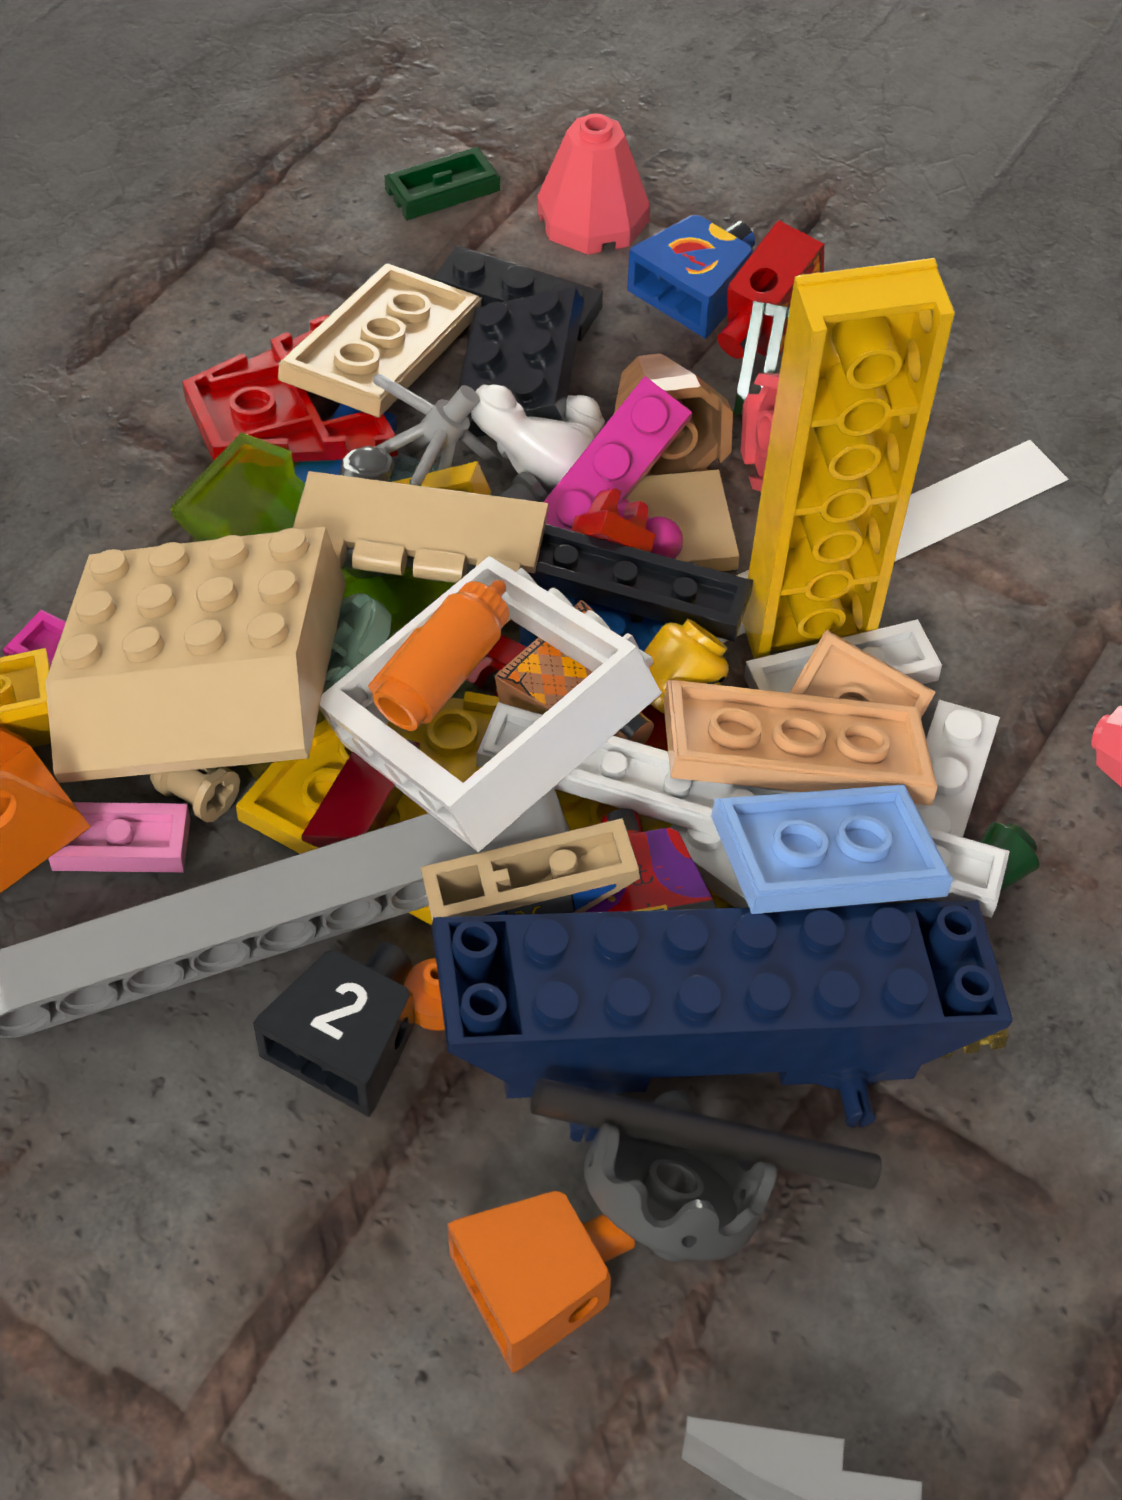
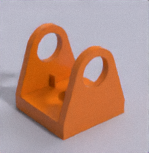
[0,725,91,893]

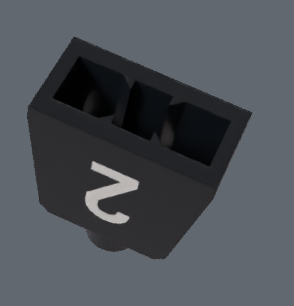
[253,942,415,1117]

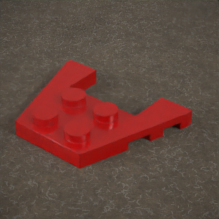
[182,314,398,465]

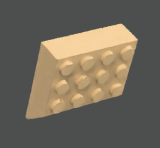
[45,526,346,783]

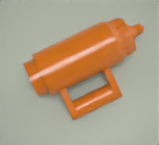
[368,580,510,731]

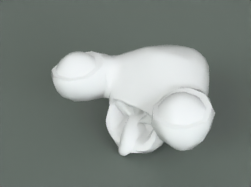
[471,384,605,495]

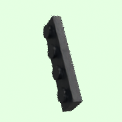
[527,524,753,642]

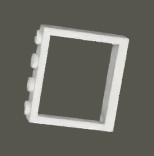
[319,556,662,852]

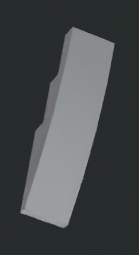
[681,1416,922,1500]

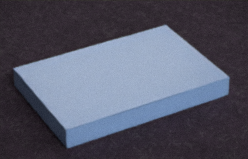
[711,784,953,914]

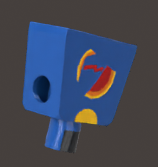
[627,215,755,338]

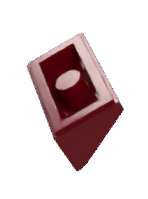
[302,740,420,848]

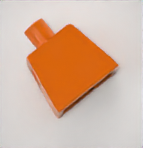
[448,1191,635,1373]

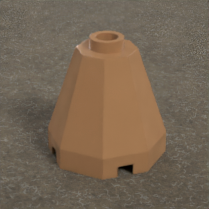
[614,353,733,476]

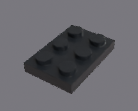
[458,286,584,440]

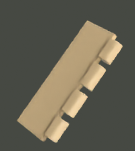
[293,471,549,583]

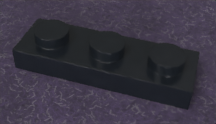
[433,245,603,342]

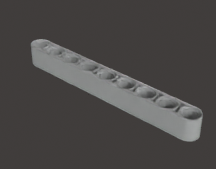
[0,787,570,1038]

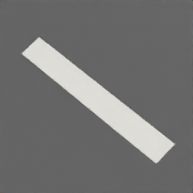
[717,440,1069,643]

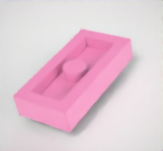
[48,802,190,873]

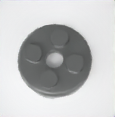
[584,1090,777,1262]

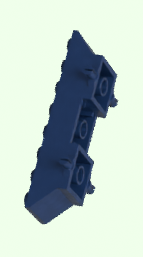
[432,900,1013,1142]

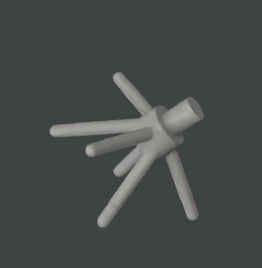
[373,374,502,486]

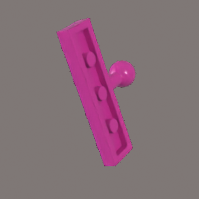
[544,376,692,559]

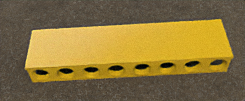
[742,258,955,659]

